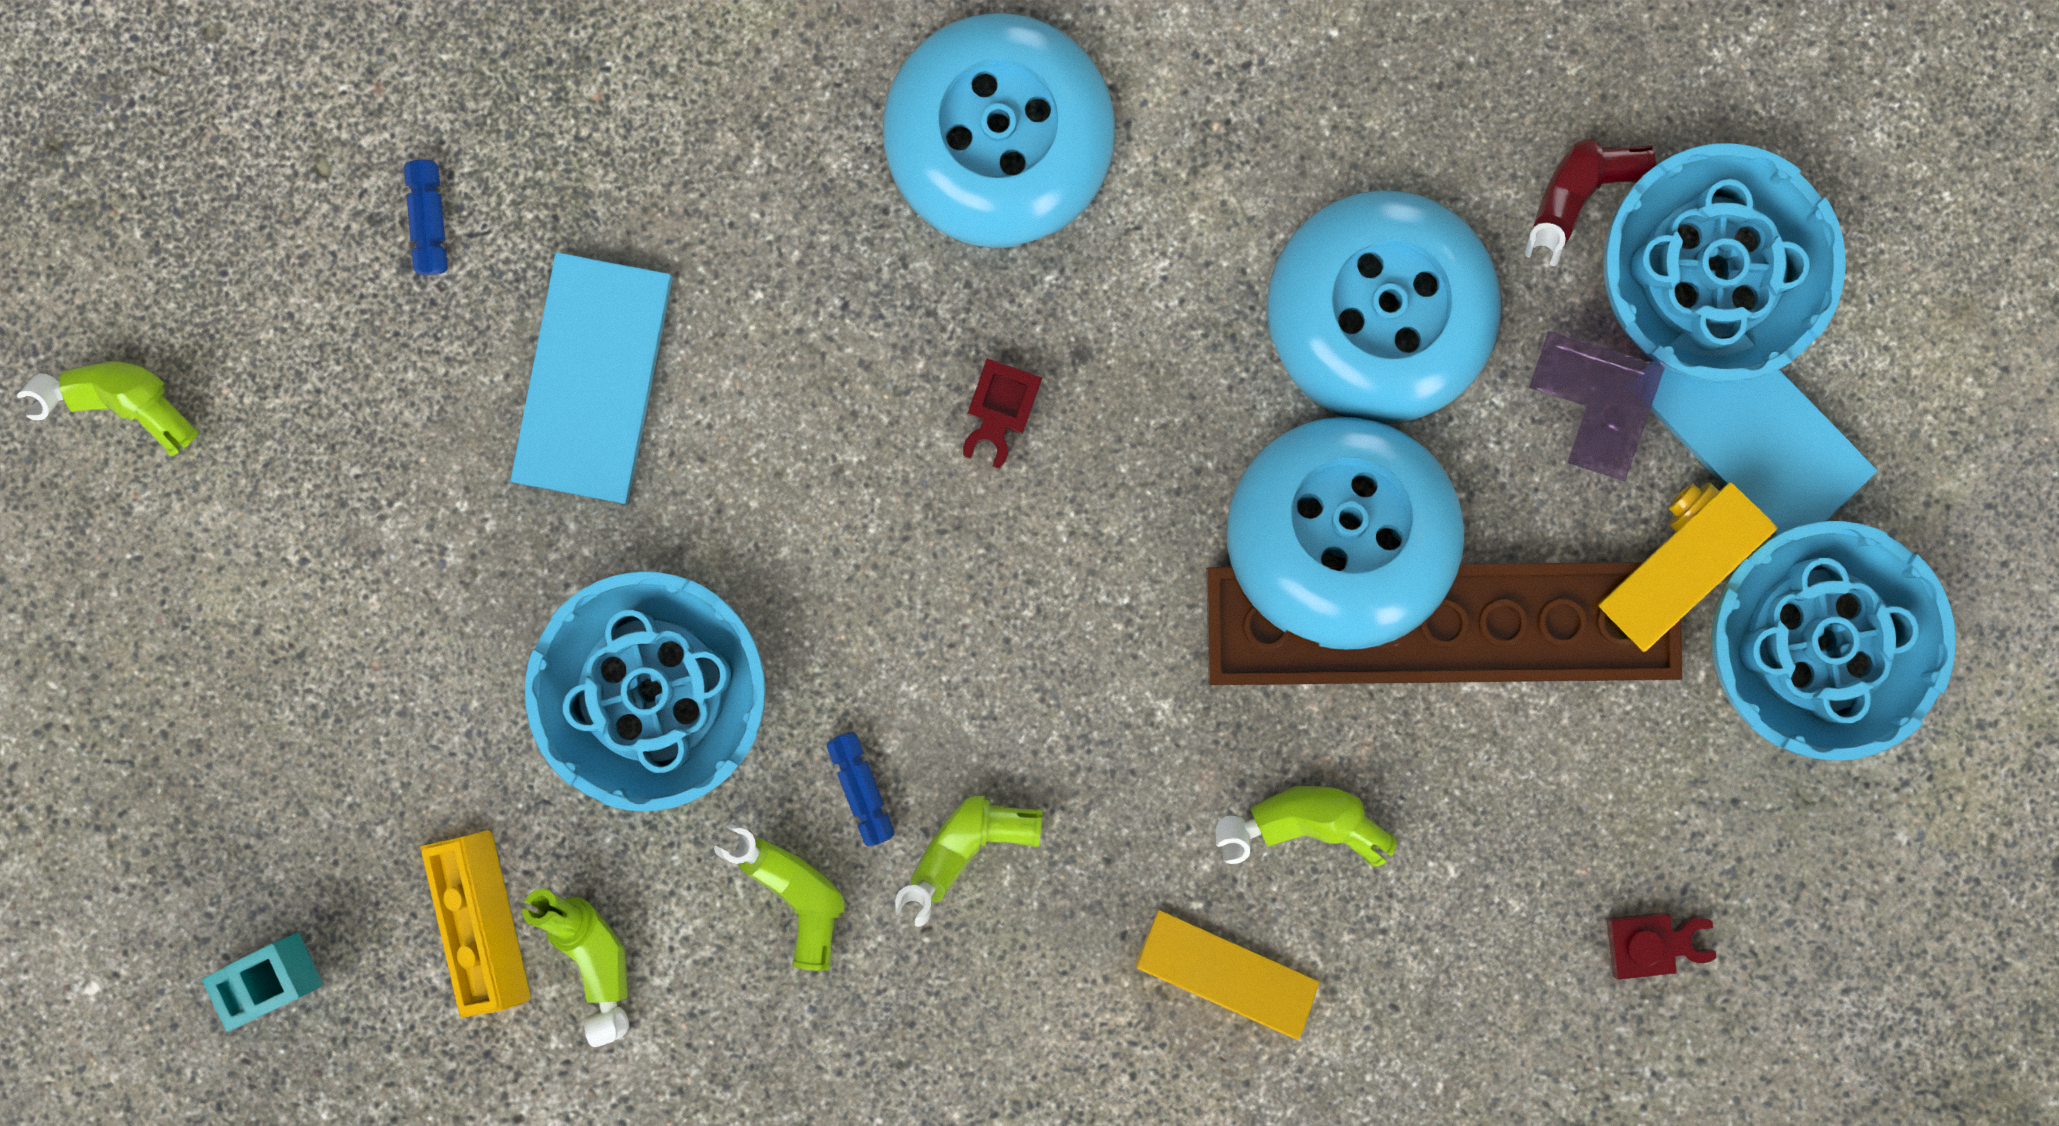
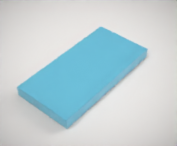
[510,252,673,505]
[1626,332,1878,537]

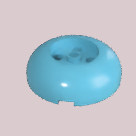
[883,13,1115,248]
[1603,143,1846,382]
[1267,190,1502,424]
[1226,417,1464,650]
[1711,521,1956,761]
[525,572,766,812]

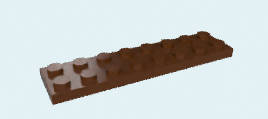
[1206,562,1682,685]

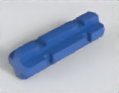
[404,159,448,276]
[827,732,894,846]

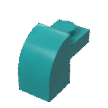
[201,932,324,1033]

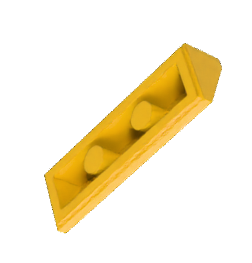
[1598,482,1778,652]
[420,830,530,1018]
[1135,909,1320,1040]

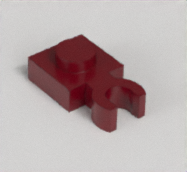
[963,358,1042,470]
[1606,912,1717,980]

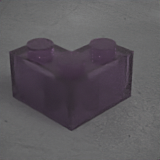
[1529,331,1665,482]

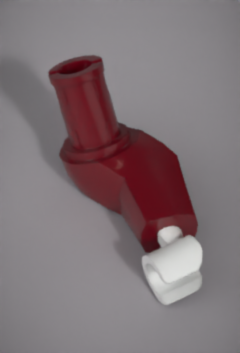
[1525,138,1656,266]

